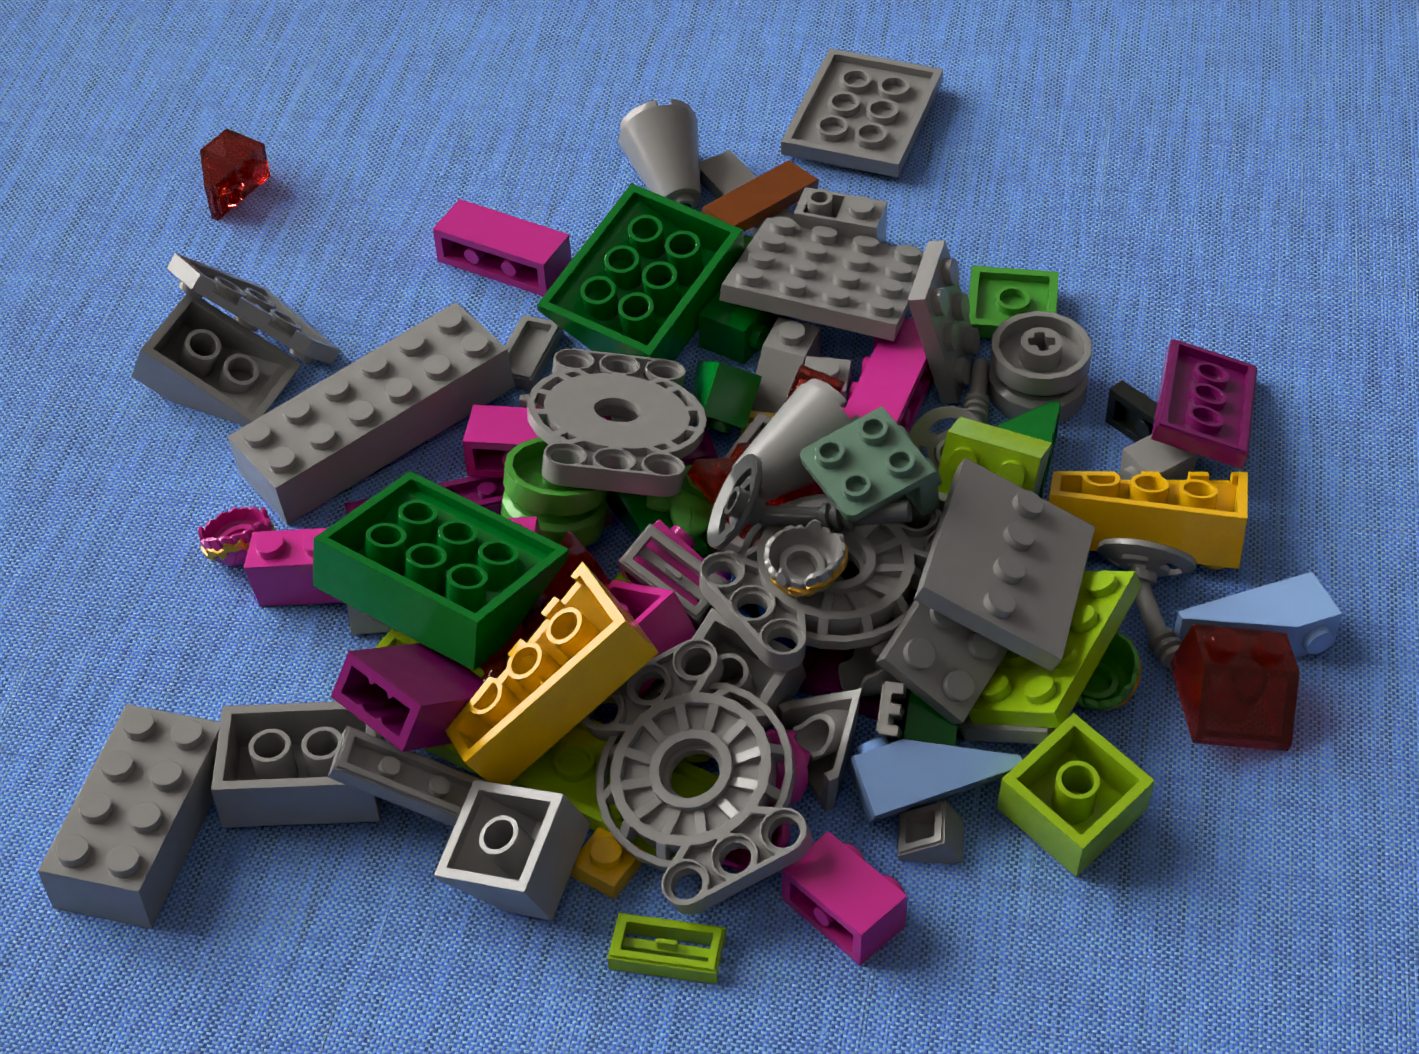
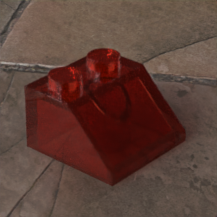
[1170,624,1300,751]

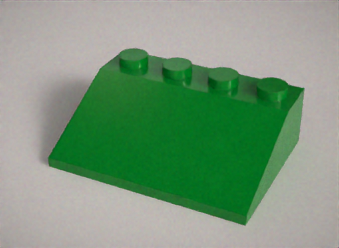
[537,183,745,361]
[313,471,569,671]

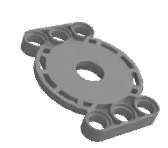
[526,349,707,497]
[699,494,942,671]
[582,638,813,915]

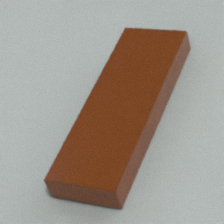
[702,160,819,232]

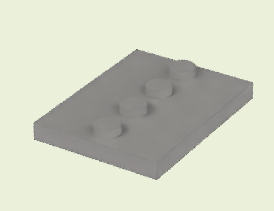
[781,48,943,178]
[914,458,1095,672]

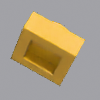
[570,827,644,899]

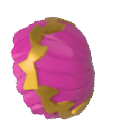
[198,507,274,566]

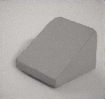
[897,800,964,864]

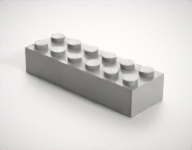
[227,302,515,525]

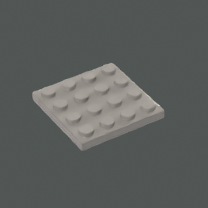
[719,216,924,341]

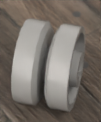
[988,311,1092,423]

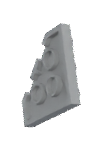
[167,253,341,365]

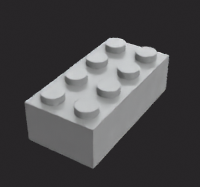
[38,704,220,929]

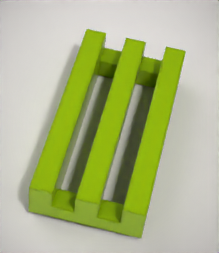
[607,912,726,984]

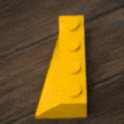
[1049,471,1248,570]
[445,561,659,785]

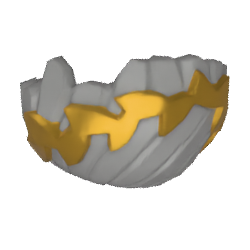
[764,519,848,597]

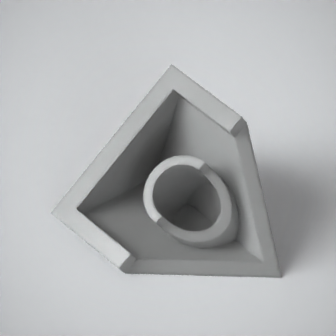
[776,688,862,812]

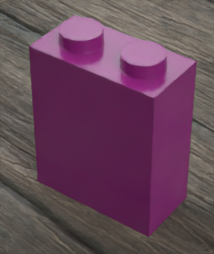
[331,643,485,752]

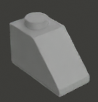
[751,317,821,413]

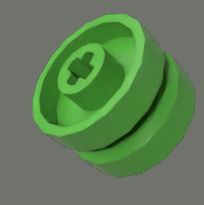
[501,438,608,551]

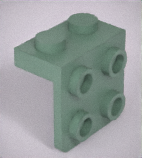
[800,406,942,521]

